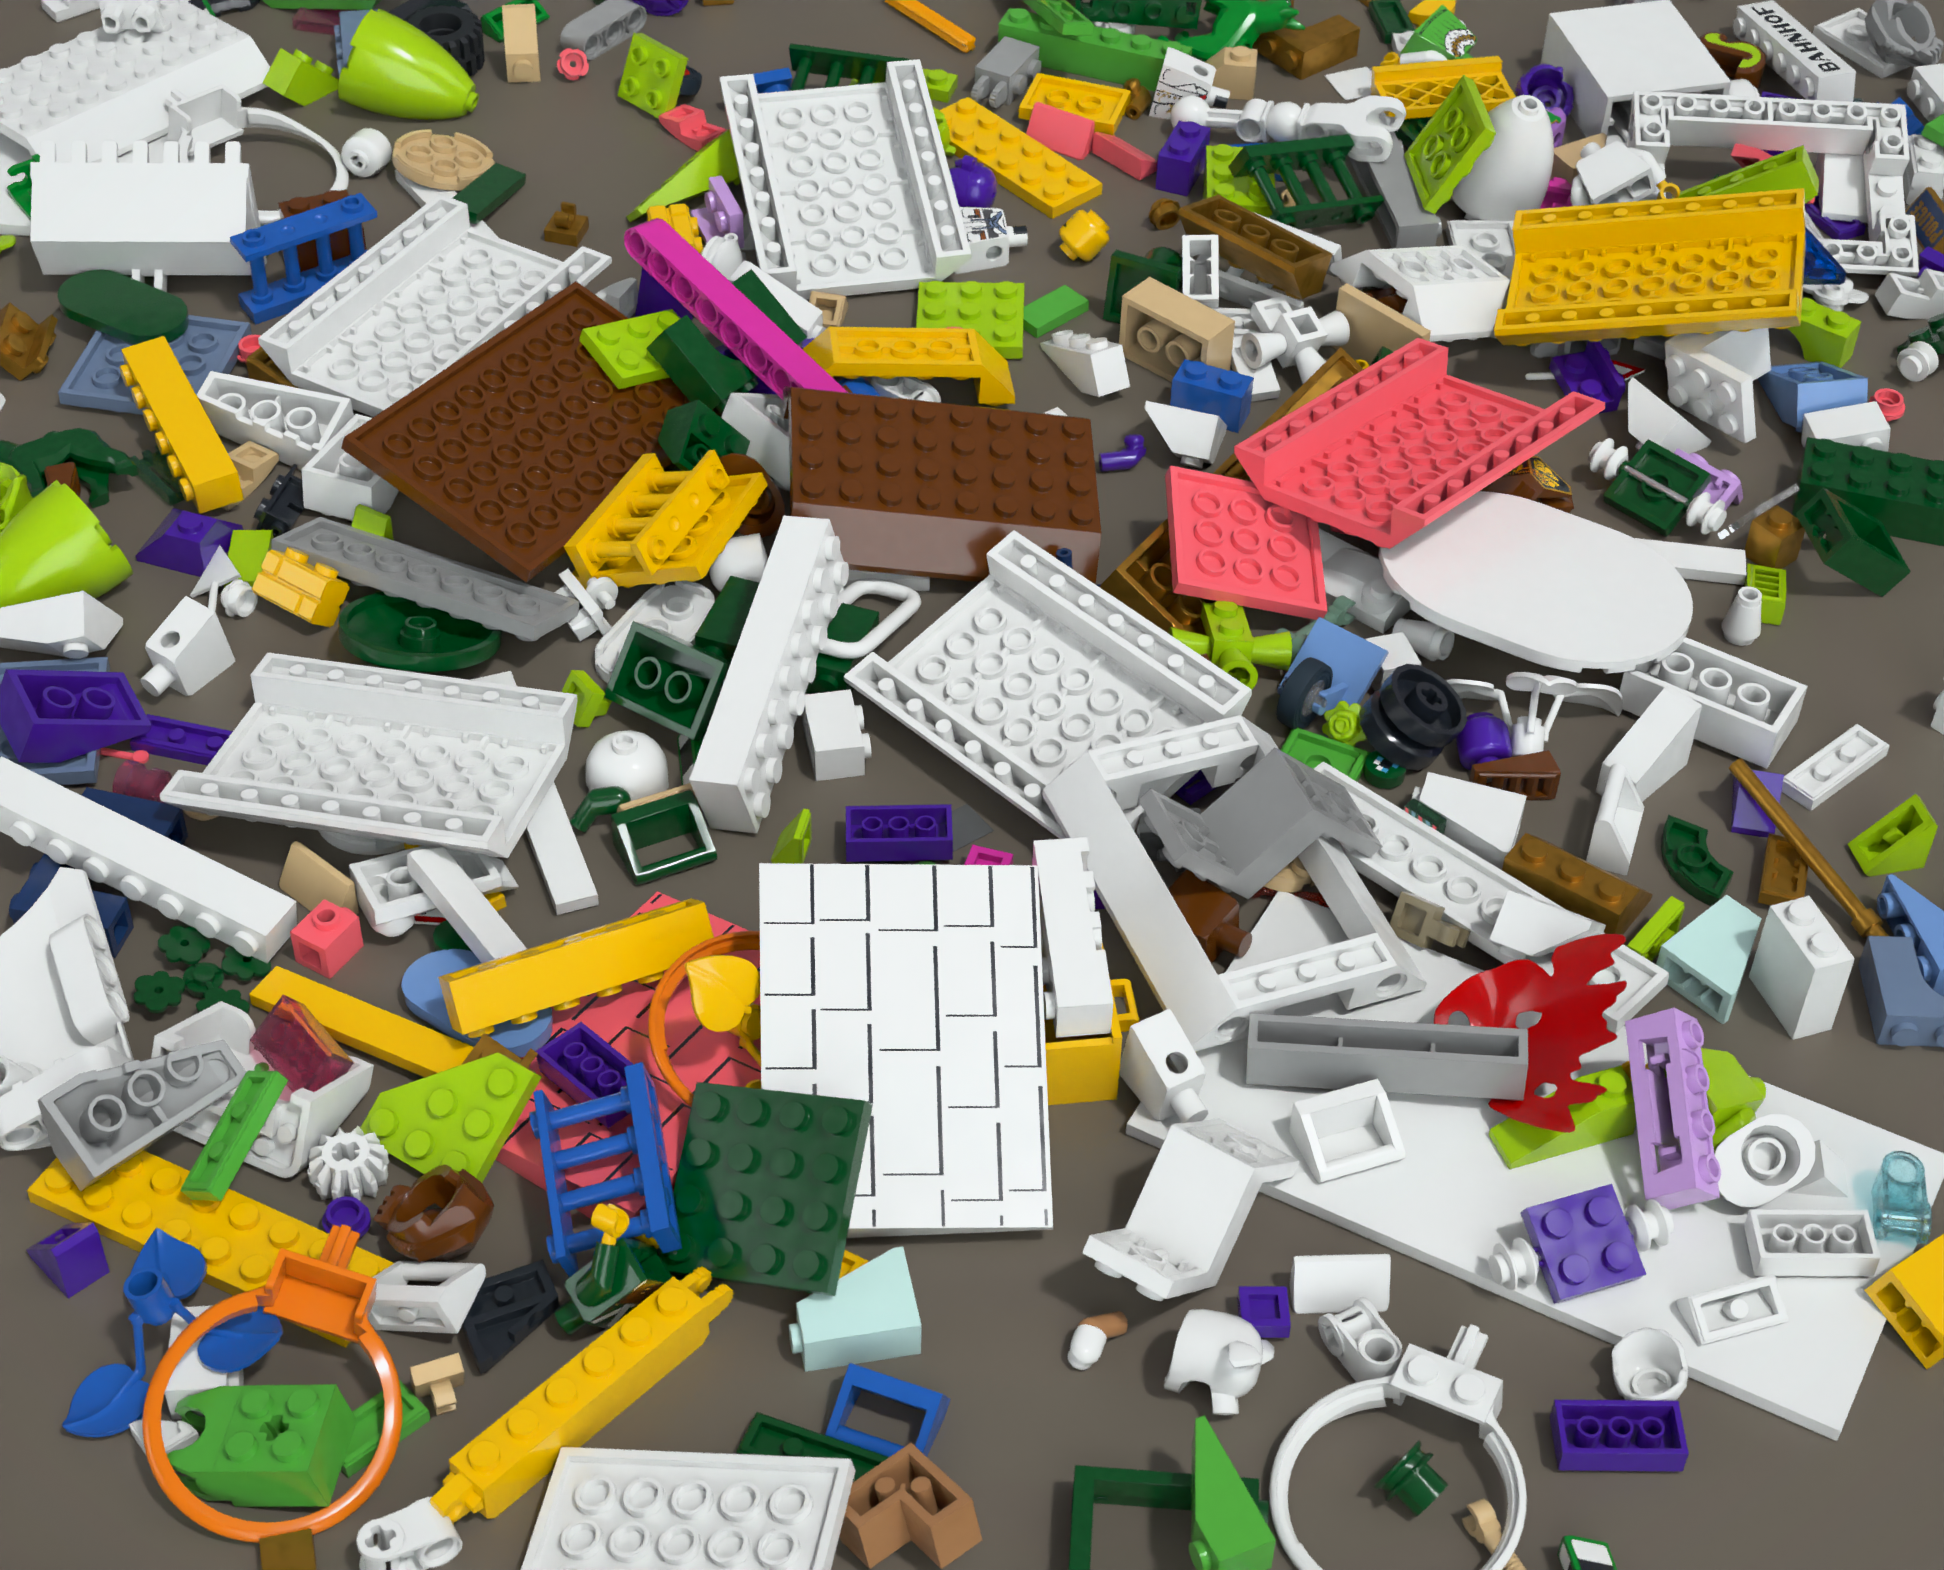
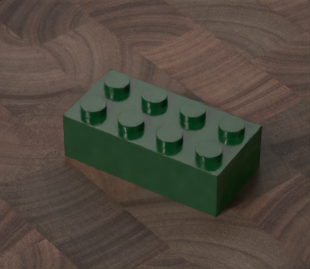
[1792,437,1944,546]

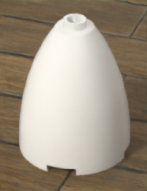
[1450,95,1554,221]

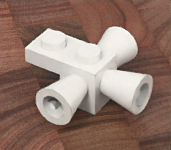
[1241,296,1350,384]

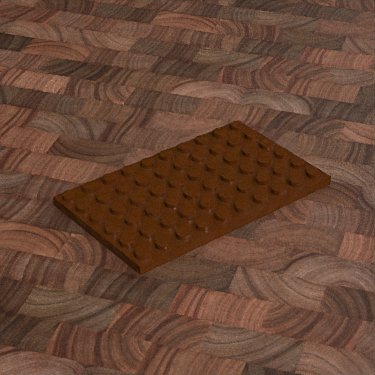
[341,281,723,583]

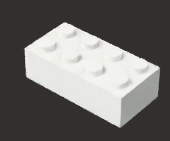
[1620,637,1808,769]

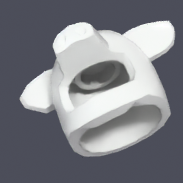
[1164,1309,1275,1415]

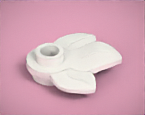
[1803,274,1869,311]

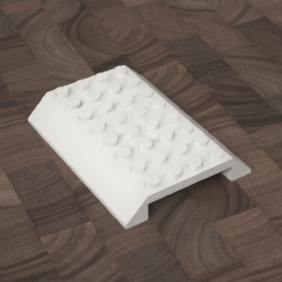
[0,0,270,163]
[719,59,971,300]
[258,194,612,417]
[843,530,1252,839]
[160,652,578,858]

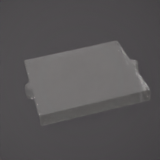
[1717,484,1800,540]

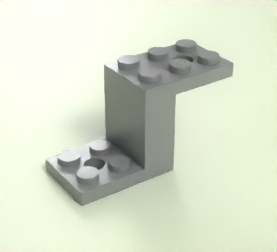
[1138,748,1382,899]

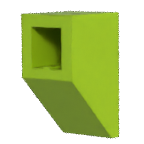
[262,48,339,106]

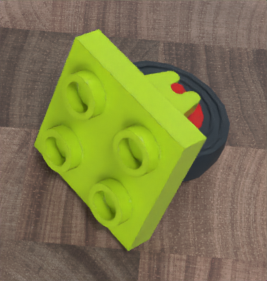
[617,33,702,119]

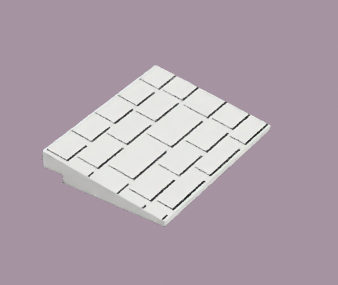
[759,863,1053,1238]

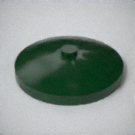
[338,592,502,672]

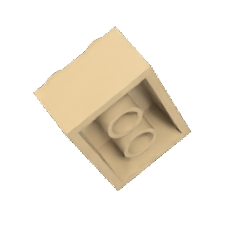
[1119,277,1235,382]

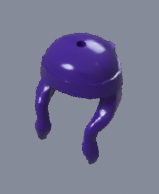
[949,155,997,208]

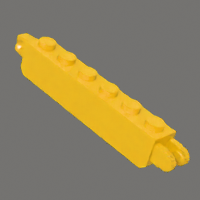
[430,1266,734,1523]

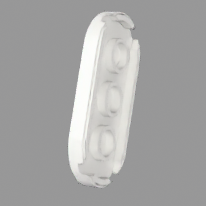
[595,580,715,684]

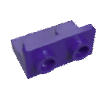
[1549,340,1626,414]

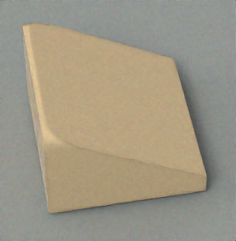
[809,291,848,329]

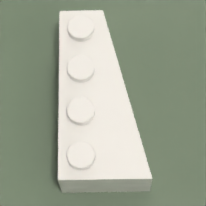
[196,371,354,471]

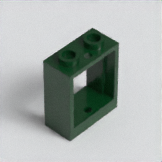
[1796,488,1911,597]

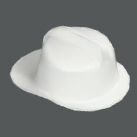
[1714,1113,1815,1208]

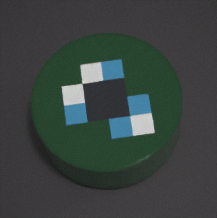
[1364,751,1406,789]

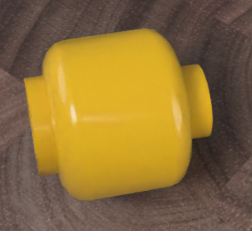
[1059,209,1110,261]

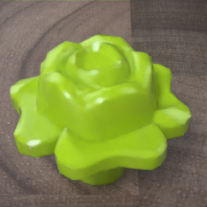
[1322,701,1367,747]

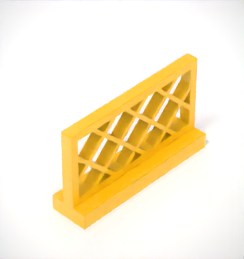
[1371,56,1516,119]

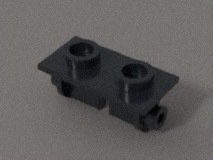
[254,464,305,537]

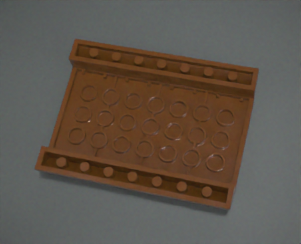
[783,386,1102,585]

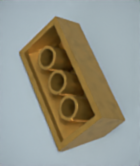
[1178,195,1333,299]

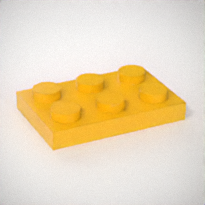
[1018,73,1131,135]

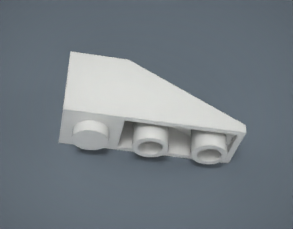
[1040,330,1130,397]

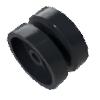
[1359,664,1467,770]

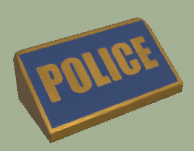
[1905,187,1944,254]

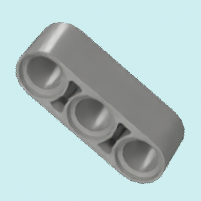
[560,0,647,60]

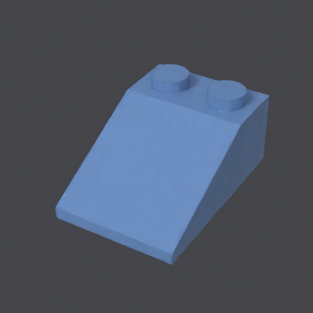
[1757,362,1868,432]

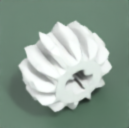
[307,1125,389,1200]

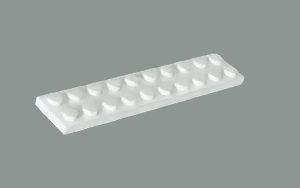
[1314,761,1670,1033]

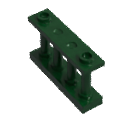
[789,43,913,91]
[1228,134,1385,230]

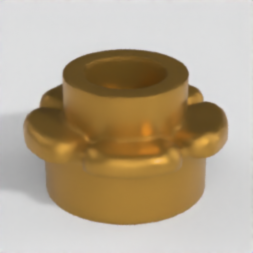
[1148,198,1180,230]

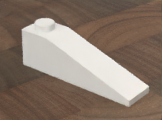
[0,591,123,659]

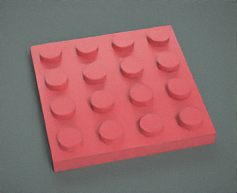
[1165,465,1327,620]

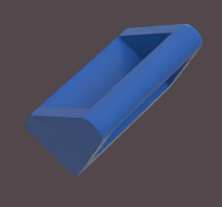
[825,1363,951,1457]

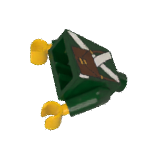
[554,1204,672,1335]

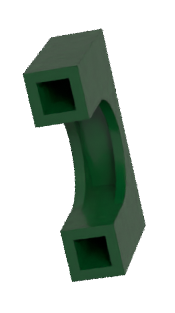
[646,269,807,414]
[695,576,879,694]

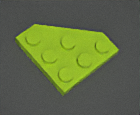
[360,1052,542,1183]

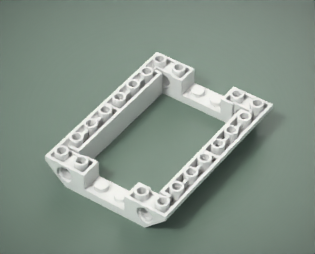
[1627,90,1919,276]
[1042,715,1427,1052]

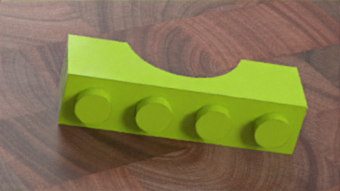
[1787,297,1862,368]

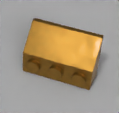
[1502,833,1652,935]

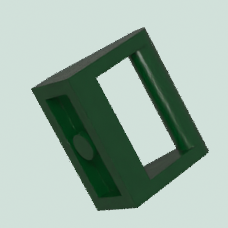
[611,790,717,886]

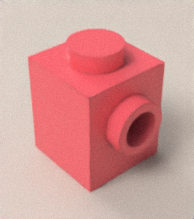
[290,899,364,979]

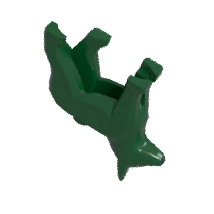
[0,428,139,508]

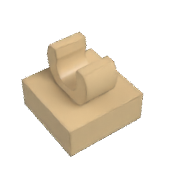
[410,1353,464,1416]

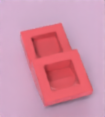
[658,104,727,152]

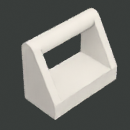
[1586,763,1644,876]
[1289,1079,1405,1183]
[368,1261,486,1334]

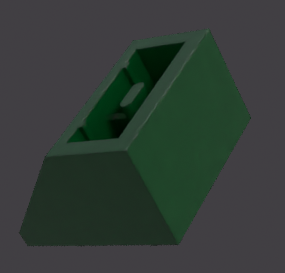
[658,399,750,471]

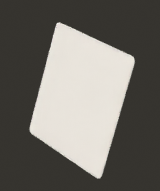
[1325,67,1372,100]

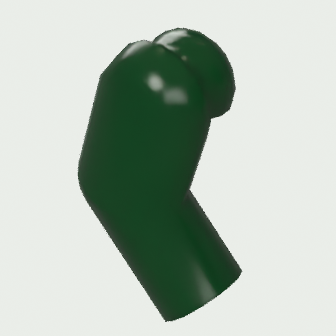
[569,786,631,833]

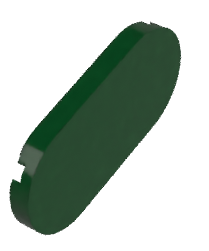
[57,270,189,345]

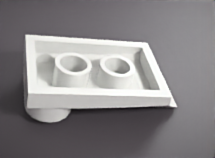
[1319,528,1411,634]
[349,846,519,937]

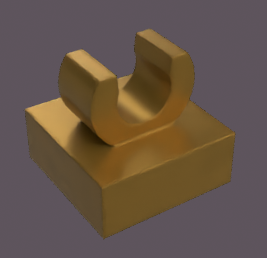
[544,202,589,247]

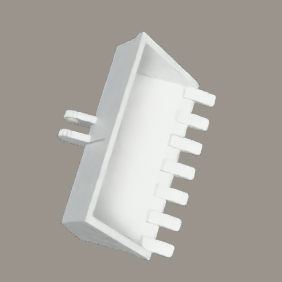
[30,140,267,292]

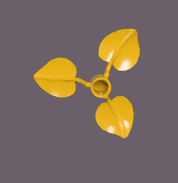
[685,955,761,1089]

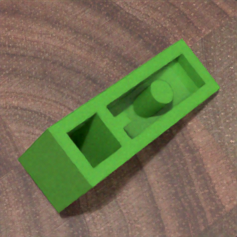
[1189,1415,1276,1570]

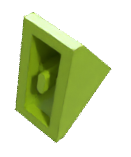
[1848,793,1938,877]

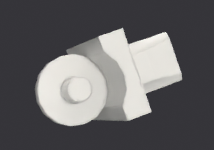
[98,0,165,32]
[554,568,618,642]

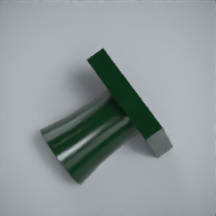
[1103,247,1183,324]

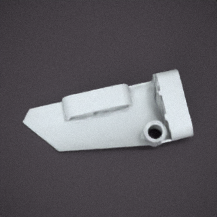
[0,867,134,1151]

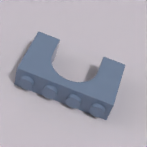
[1858,936,1944,1047]

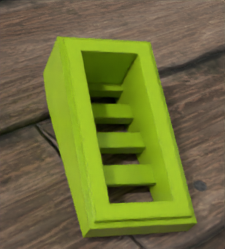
[1744,563,1786,625]

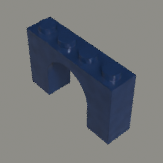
[9,787,188,958]

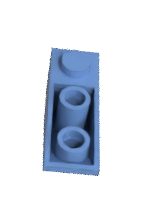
[1877,874,1944,997]

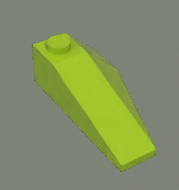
[626,129,741,222]

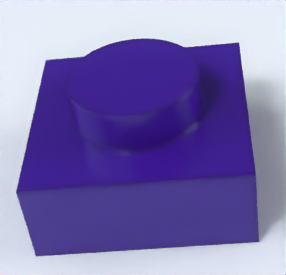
[1237,1286,1291,1338]

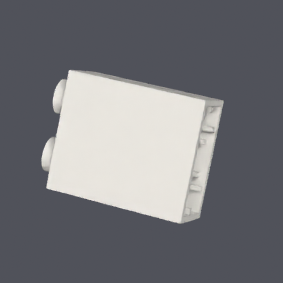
[1541,0,1731,147]

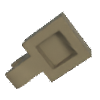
[1390,891,1471,949]

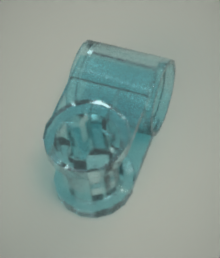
[1871,1151,1932,1244]

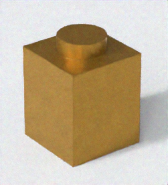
[1744,505,1805,569]

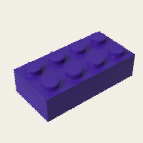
[846,804,953,862]
[535,1022,633,1128]
[1550,1400,1689,1471]

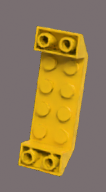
[802,327,1016,406]

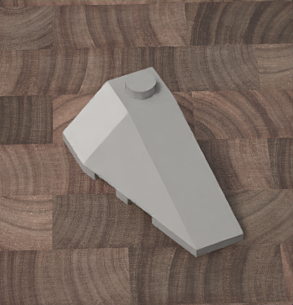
[37,1039,246,1191]

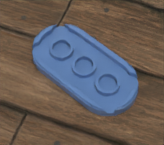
[402,949,553,1058]

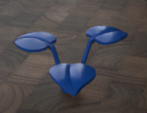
[62,1228,283,1438]

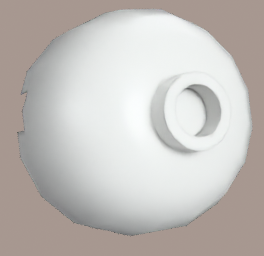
[586,730,669,801]

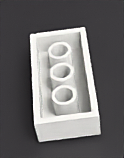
[1744,1209,1880,1276]

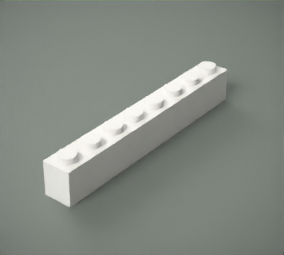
[0,756,297,963]

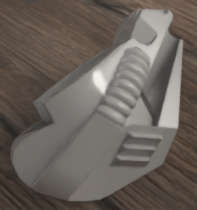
[1864,0,1944,67]

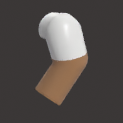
[1068,1311,1128,1370]

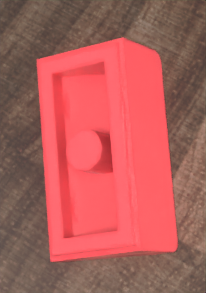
[1026,102,1095,160]
[1092,132,1158,181]

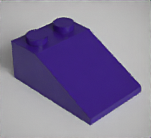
[0,669,152,763]

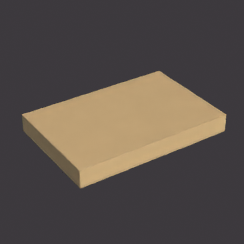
[1331,283,1431,365]

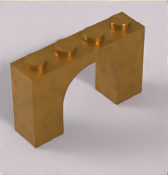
[1252,0,1360,80]

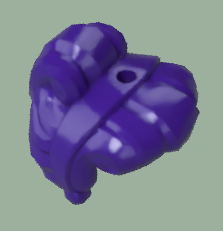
[1515,64,1574,119]

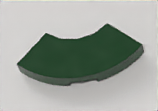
[1661,815,1734,906]

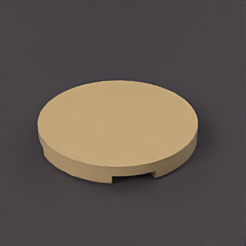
[392,129,495,191]

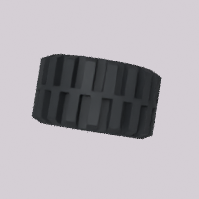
[404,5,485,76]

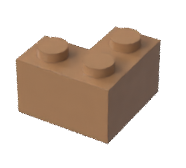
[839,1443,982,1569]

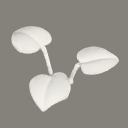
[1445,672,1623,757]

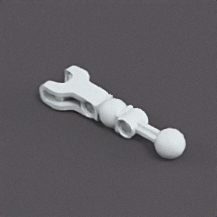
[1170,95,1406,162]

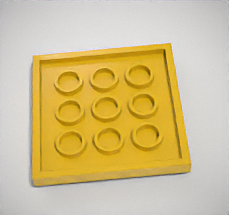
[572,472,768,590]

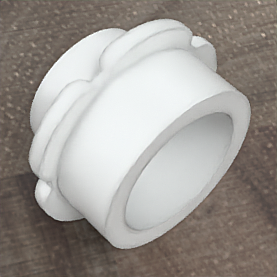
[221,579,258,617]

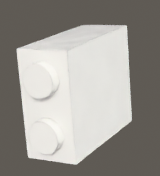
[1749,896,1855,1040]

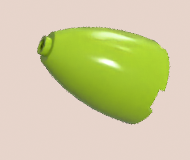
[338,8,479,120]
[0,480,133,608]

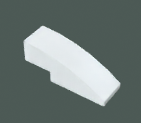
[1875,268,1944,319]

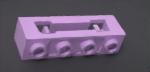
[1625,1008,1721,1210]

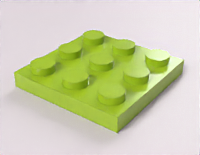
[1404,75,1496,214]
[916,281,1024,359]

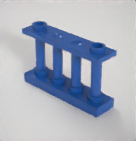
[230,193,378,325]
[529,1062,682,1277]

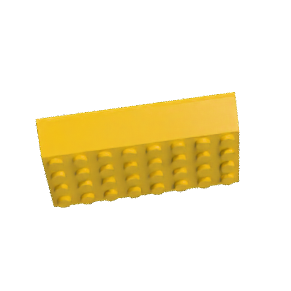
[1494,188,1806,346]

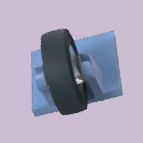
[1276,617,1389,729]

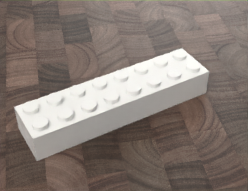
[689,515,849,833]

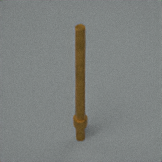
[1729,758,1889,938]

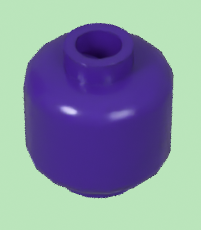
[1455,712,1512,771]

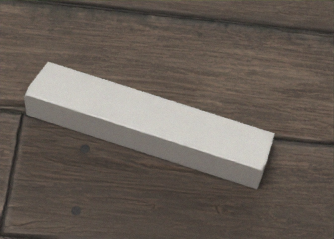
[407,847,527,963]

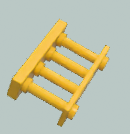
[564,450,731,578]

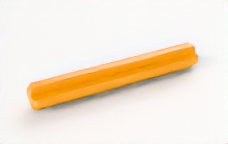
[885,0,976,53]

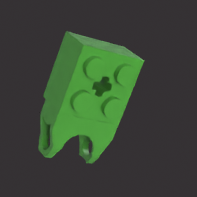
[167,1384,357,1507]

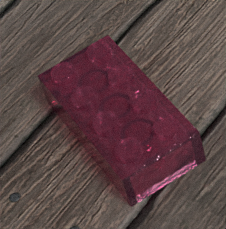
[250,994,354,1092]

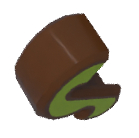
[1699,32,1766,89]

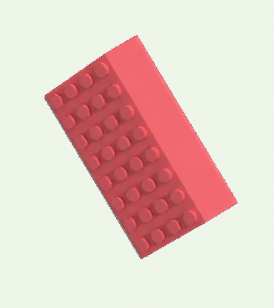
[1234,338,1605,549]

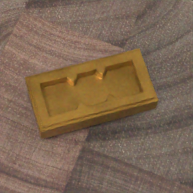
[1758,833,1808,905]

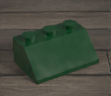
[604,621,731,741]

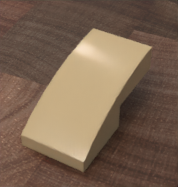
[221,441,279,511]

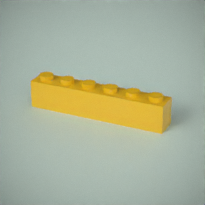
[119,336,244,514]
[438,898,714,1038]

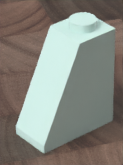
[1656,895,1761,1024]
[788,1246,921,1372]

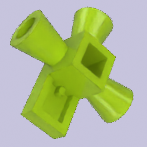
[1167,601,1292,690]

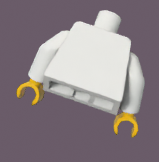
[1570,141,1680,206]

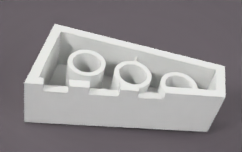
[1032,837,1113,1038]

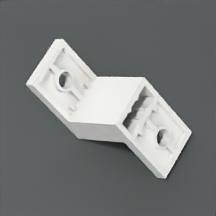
[1664,328,1771,444]
[1082,1119,1300,1301]

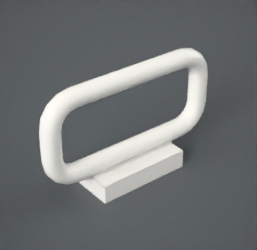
[819,578,921,659]

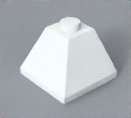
[1628,378,1711,454]
[1145,401,1227,468]
[1489,890,1606,960]

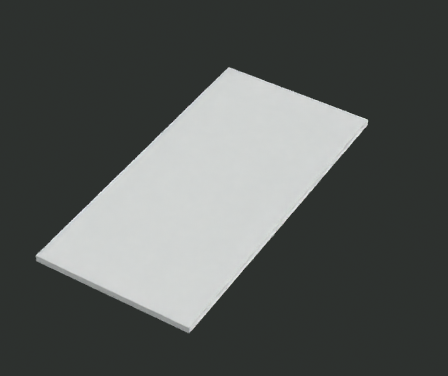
[1126,891,1944,1441]

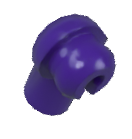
[1098,434,1146,472]

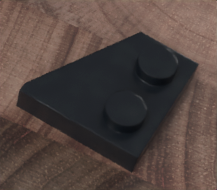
[461,1260,560,1374]

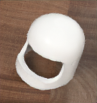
[709,533,768,592]

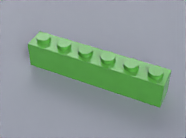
[998,8,1192,92]

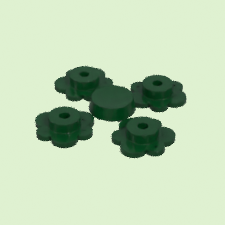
[134,926,271,1014]

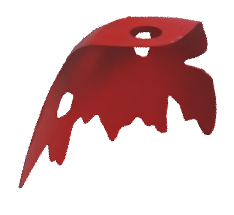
[1434,934,1627,1133]

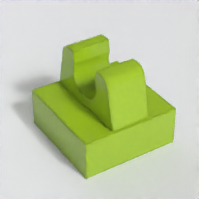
[561,670,612,727]

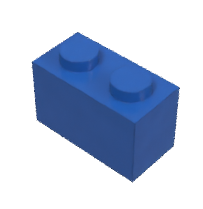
[1170,359,1254,433]

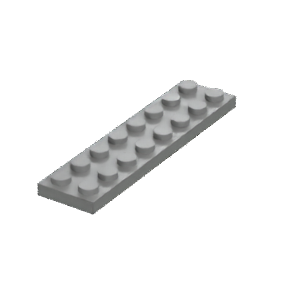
[271,517,580,641]

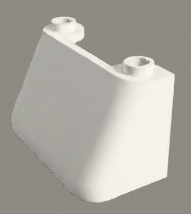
[151,1001,374,1178]

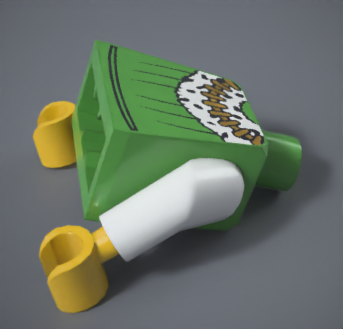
[1380,5,1477,66]

